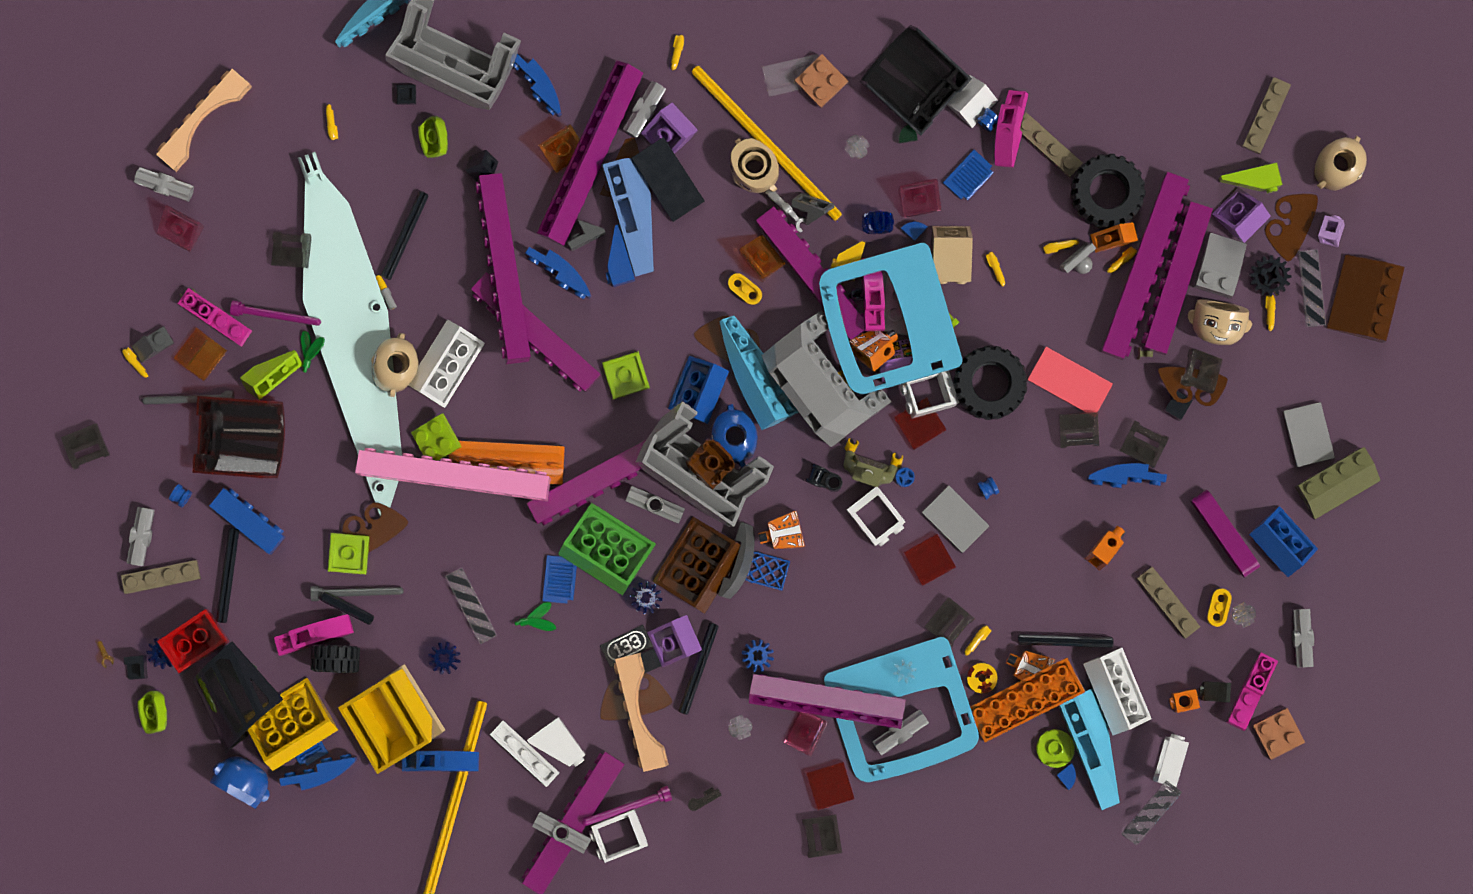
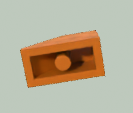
[1090,222,1138,253]

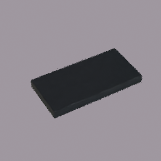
[631,137,705,222]

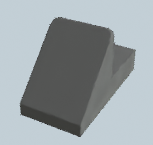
[791,193,834,225]
[568,220,606,251]
[132,326,174,363]

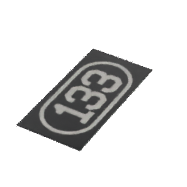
[600,625,653,667]

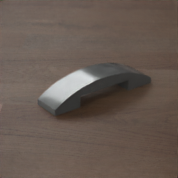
[718,522,755,599]

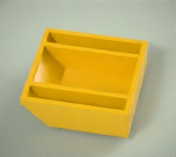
[338,668,432,774]

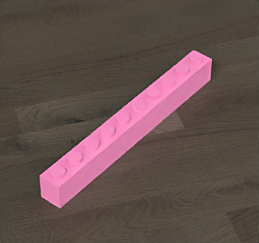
[355,448,551,501]

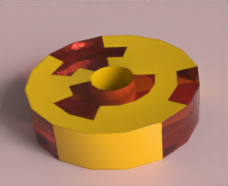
[967,663,998,694]

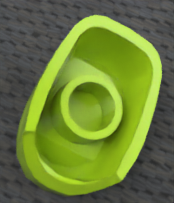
[418,116,448,158]
[138,691,167,734]

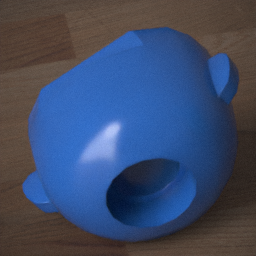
[711,404,758,468]
[210,756,270,809]

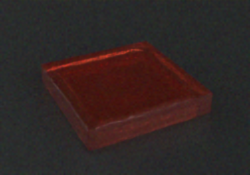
[894,397,947,450]
[904,534,956,586]
[807,762,855,810]

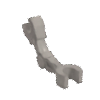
[765,190,807,232]

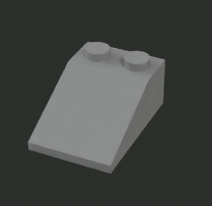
[1193,233,1247,299]

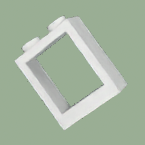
[900,371,959,418]
[846,487,905,547]
[1153,734,1189,787]
[589,809,648,863]

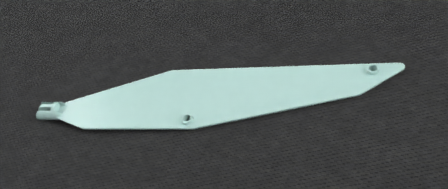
[297,152,402,516]

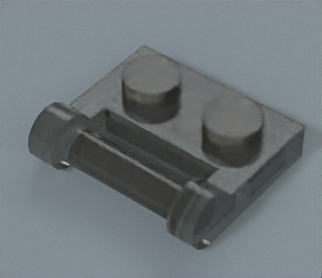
[271,231,312,268]
[1181,349,1223,394]
[1059,412,1099,449]
[1119,420,1169,468]
[61,423,110,470]
[924,597,975,648]
[688,786,722,811]
[802,814,842,858]

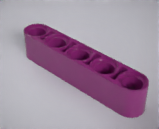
[1191,489,1260,578]

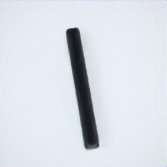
[381,191,428,280]
[216,528,239,623]
[679,623,719,715]
[1018,634,1114,647]

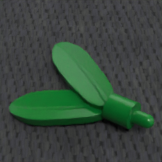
[301,331,325,373]
[514,602,556,631]

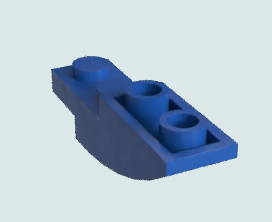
[513,54,562,117]
[525,247,591,300]
[1087,463,1167,488]
[402,751,479,772]
[280,754,357,790]

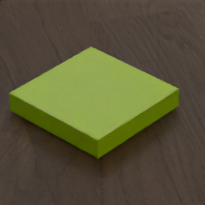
[602,351,650,400]
[328,533,370,575]

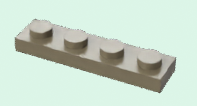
[1242,77,1291,154]
[1020,112,1083,178]
[121,560,201,594]
[1137,567,1200,639]

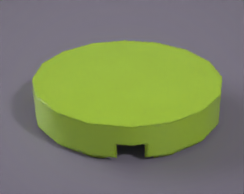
[1036,729,1075,768]

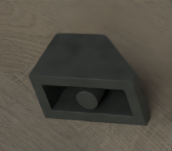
[1199,681,1231,702]

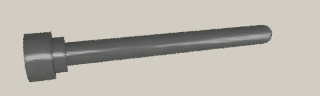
[142,390,235,406]
[311,586,404,601]

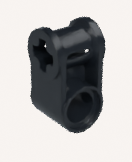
[805,463,843,492]

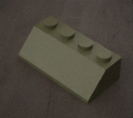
[1295,447,1381,520]

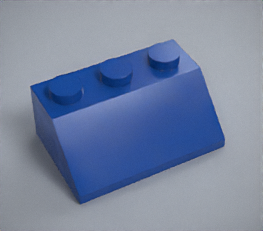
[668,356,729,424]
[1249,506,1318,577]

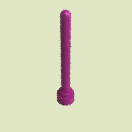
[230,300,321,326]
[582,786,672,826]

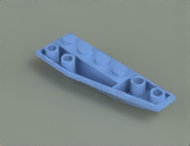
[603,158,654,277]

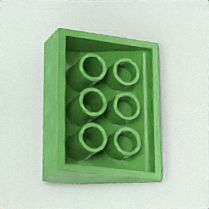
[558,503,656,596]

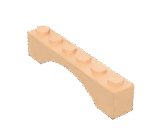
[156,69,252,172]
[614,653,669,772]

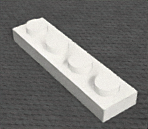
[490,720,560,787]

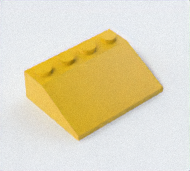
[245,678,338,771]

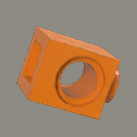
[1169,689,1200,713]

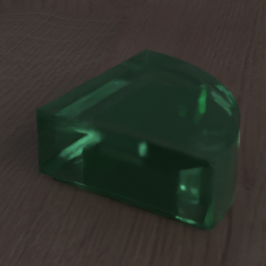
[898,121,918,144]

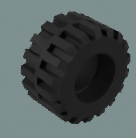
[310,644,360,673]

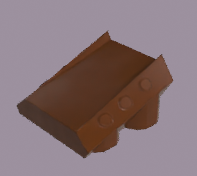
[686,438,735,490]

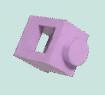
[1318,215,1345,247]

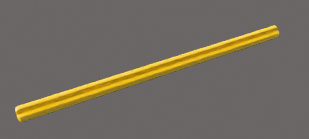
[691,66,842,221]
[423,701,487,894]

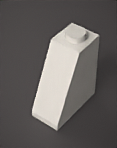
[527,717,586,767]

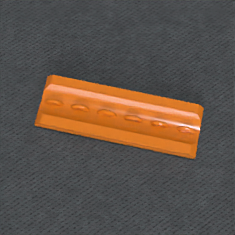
[449,441,565,485]
[970,658,1085,742]

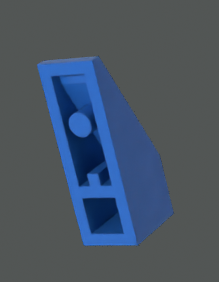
[605,224,635,287]

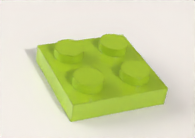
[411,413,462,461]

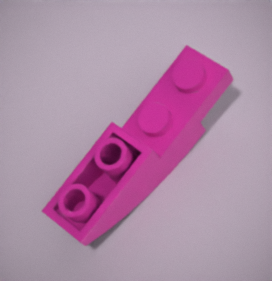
[995,90,1029,168]
[861,258,885,331]
[177,288,252,347]
[274,614,354,656]
[1227,652,1278,731]

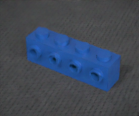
[209,488,285,555]

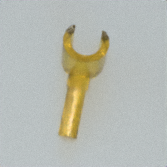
[97,641,114,668]

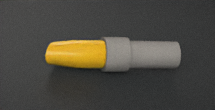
[376,275,397,310]

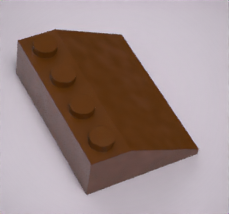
[1327,255,1405,343]
[653,517,741,614]

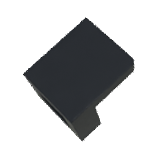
[465,150,498,182]
[1165,391,1193,421]
[124,655,148,680]

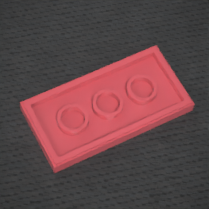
[1028,347,1113,417]

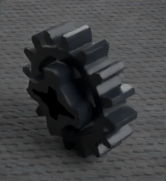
[1249,255,1292,297]

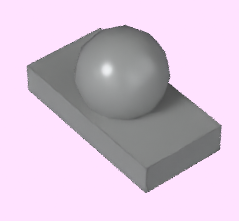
[1059,242,1096,274]

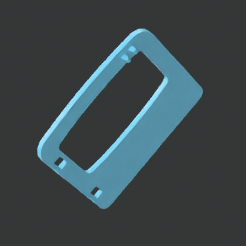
[819,243,962,394]
[824,637,979,782]

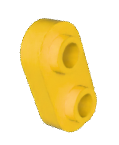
[728,273,762,305]
[1207,589,1232,627]

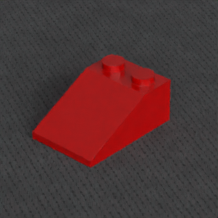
[157,609,230,673]

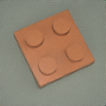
[795,54,849,108]
[1252,708,1305,760]

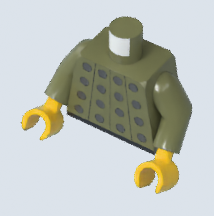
[843,438,903,487]

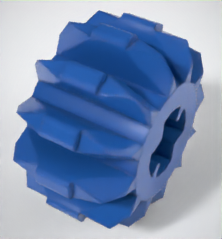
[742,640,774,672]

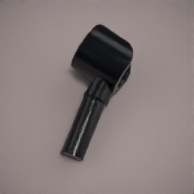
[849,288,864,300]

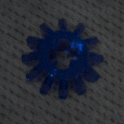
[862,211,894,235]
[630,582,663,614]
[146,636,173,669]
[428,642,461,675]

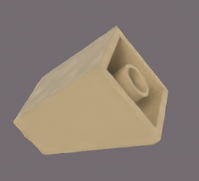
[932,226,973,284]

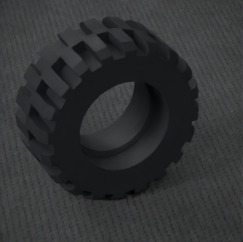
[1070,153,1146,229]
[953,346,1028,420]

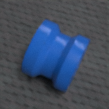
[977,108,999,132]
[895,467,915,487]
[977,476,1000,500]
[169,484,192,508]

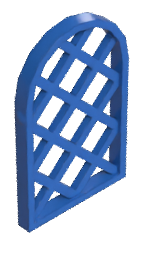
[745,552,790,591]

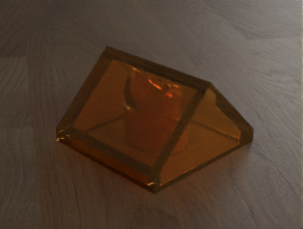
[538,124,580,173]
[739,235,785,283]
[174,328,227,381]

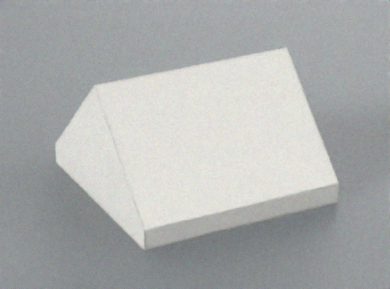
[947,75,998,128]

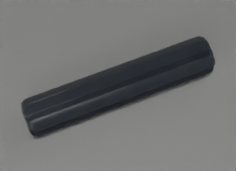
[320,592,374,625]

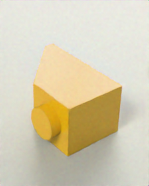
[830,241,865,281]

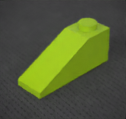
[1219,163,1282,193]
[240,350,302,400]

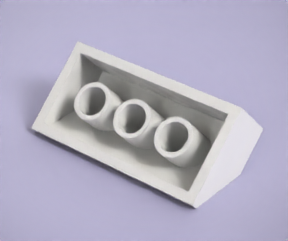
[408,319,485,408]
[1083,648,1152,735]

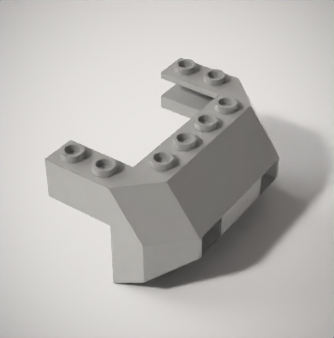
[385,0,521,110]
[761,310,891,447]
[636,401,774,527]

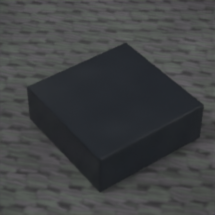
[397,85,416,105]
[641,649,662,674]

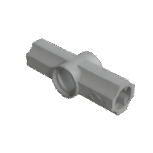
[623,81,666,138]
[134,167,194,202]
[626,486,685,524]
[127,507,155,566]
[1292,609,1314,668]
[872,709,929,755]
[532,812,591,854]

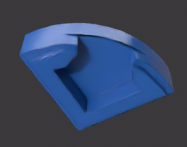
[901,222,927,241]
[1057,763,1076,790]

